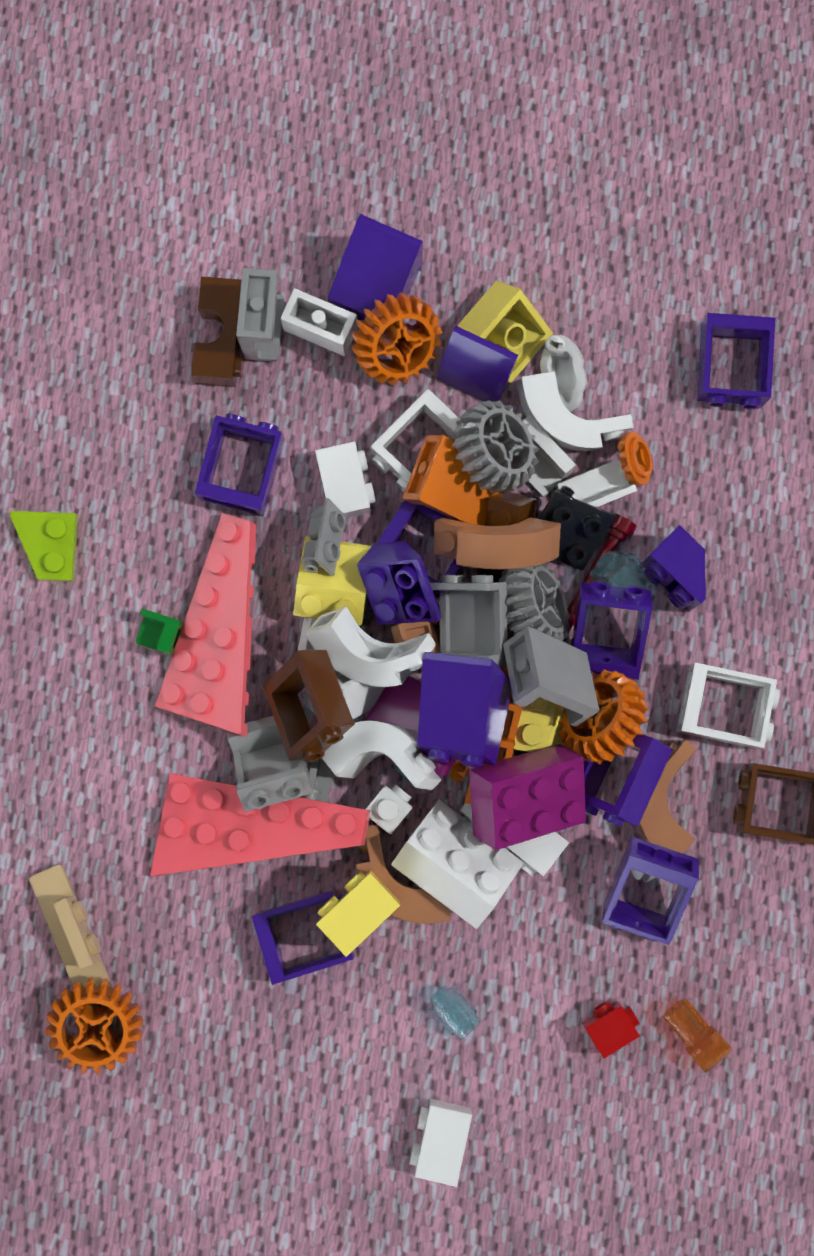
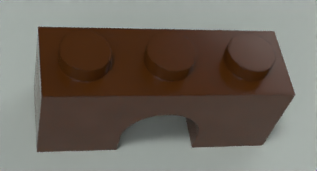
[191,276,244,387]

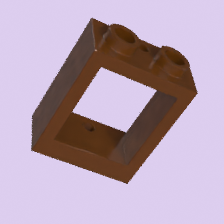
[263,650,355,762]
[733,763,814,845]

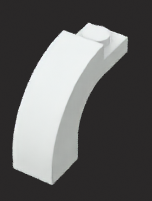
[516,371,634,451]
[305,606,436,687]
[322,721,441,790]

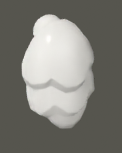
[540,335,588,412]

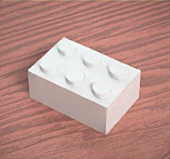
[391,800,524,929]

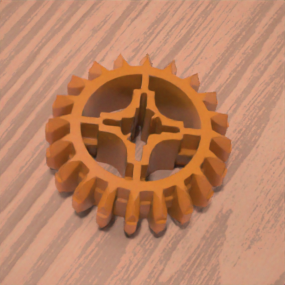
[351,292,443,386]
[559,669,649,764]
[45,977,143,1075]

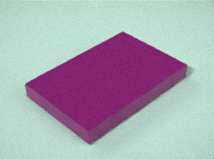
[364,675,456,779]

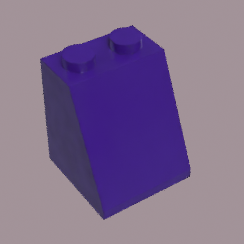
[327,214,423,320]
[417,652,512,768]

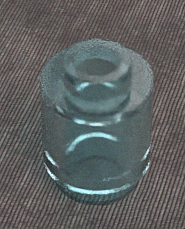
[429,985,481,1040]

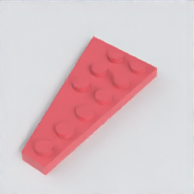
[155,513,256,737]
[150,773,371,876]

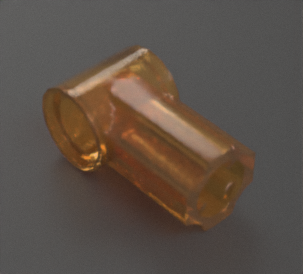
[662,998,732,1073]

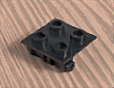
[538,486,616,571]

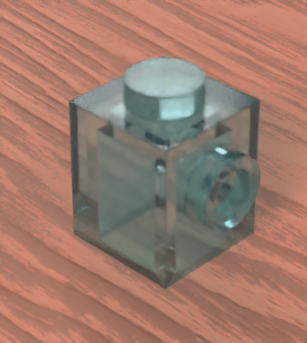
[590,551,652,590]

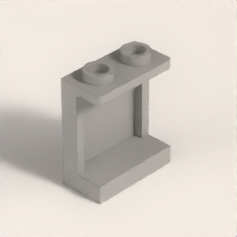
[236,268,284,362]
[430,575,508,668]
[503,626,600,727]
[226,715,313,812]

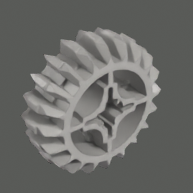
[452,400,539,494]
[499,563,570,642]

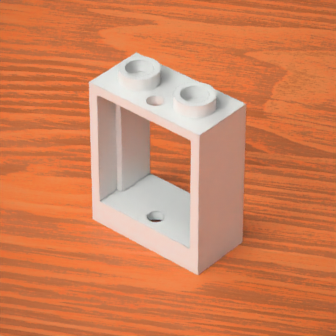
[371,389,459,492]
[676,662,780,749]

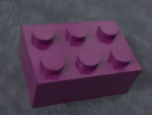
[469,744,586,851]

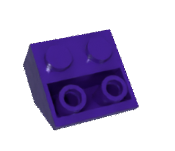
[640,525,706,612]
[357,541,441,624]

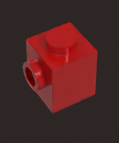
[582,1000,640,1059]

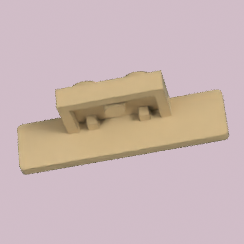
[29,864,113,1004]

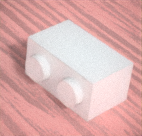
[280,288,358,356]
[315,441,376,519]
[409,1099,472,1187]

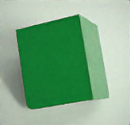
[136,608,184,656]

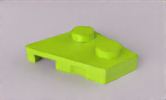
[10,511,78,582]

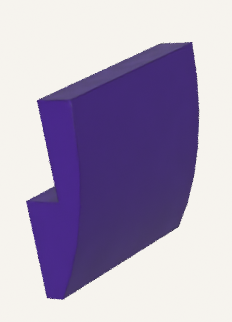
[437,326,518,402]

